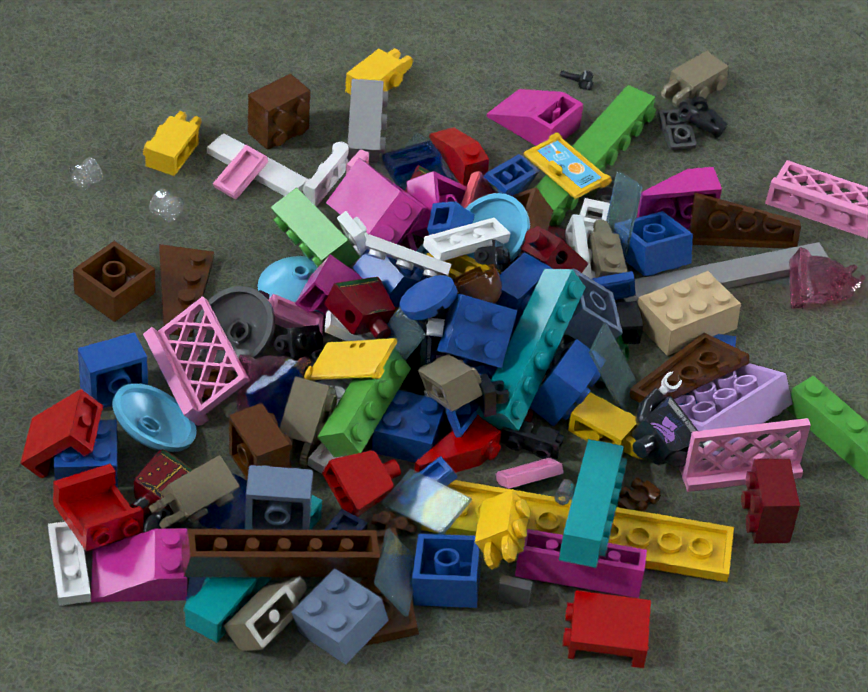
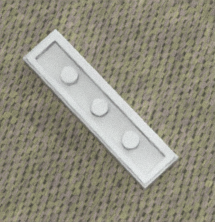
[207,133,308,196]

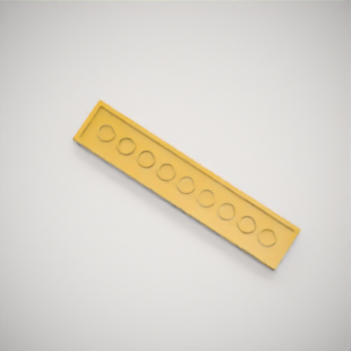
[421,480,734,582]

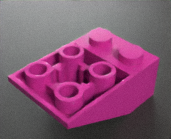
[486,89,583,146]

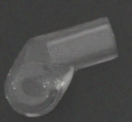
[555,479,575,505]

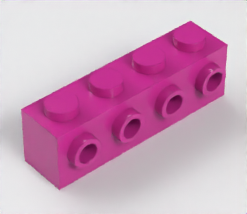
[515,529,647,598]

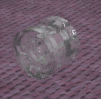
[69,157,103,191]
[149,189,184,223]

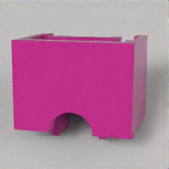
[295,254,362,316]

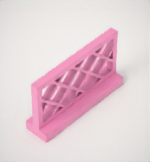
[765,160,868,238]
[143,296,250,426]
[680,418,811,492]

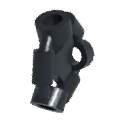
[678,96,728,138]

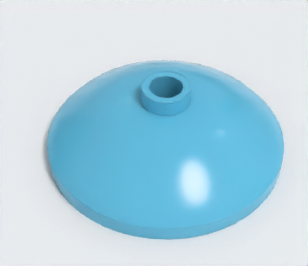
[466,193,530,263]
[258,256,323,314]
[112,383,197,452]

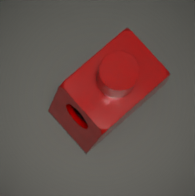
[322,450,401,517]

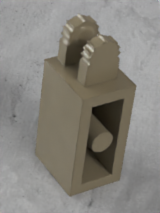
[660,51,729,107]
[587,219,627,278]
[418,354,483,411]
[280,376,337,468]
[149,455,240,529]
[223,577,307,651]

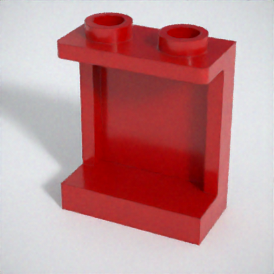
[20,389,103,478]
[53,464,144,551]
[563,590,651,668]

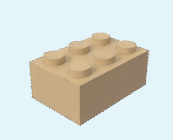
[638,271,741,356]

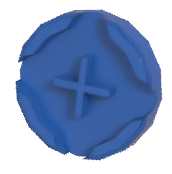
[400,275,458,320]

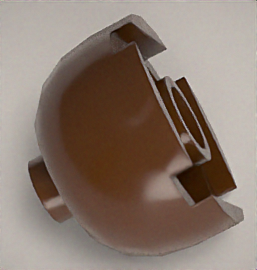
[452,264,502,304]

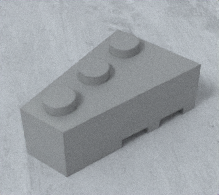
[347,79,388,162]

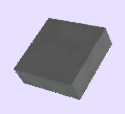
[497,575,532,608]

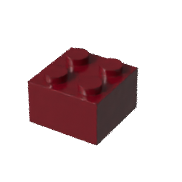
[741,459,800,543]

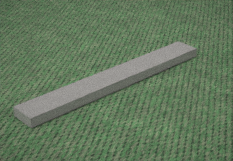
[620,242,830,303]

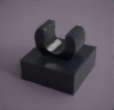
[475,373,509,417]

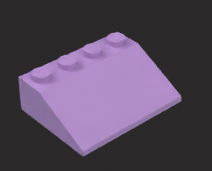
[674,363,793,456]

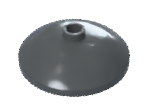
[194,286,275,366]

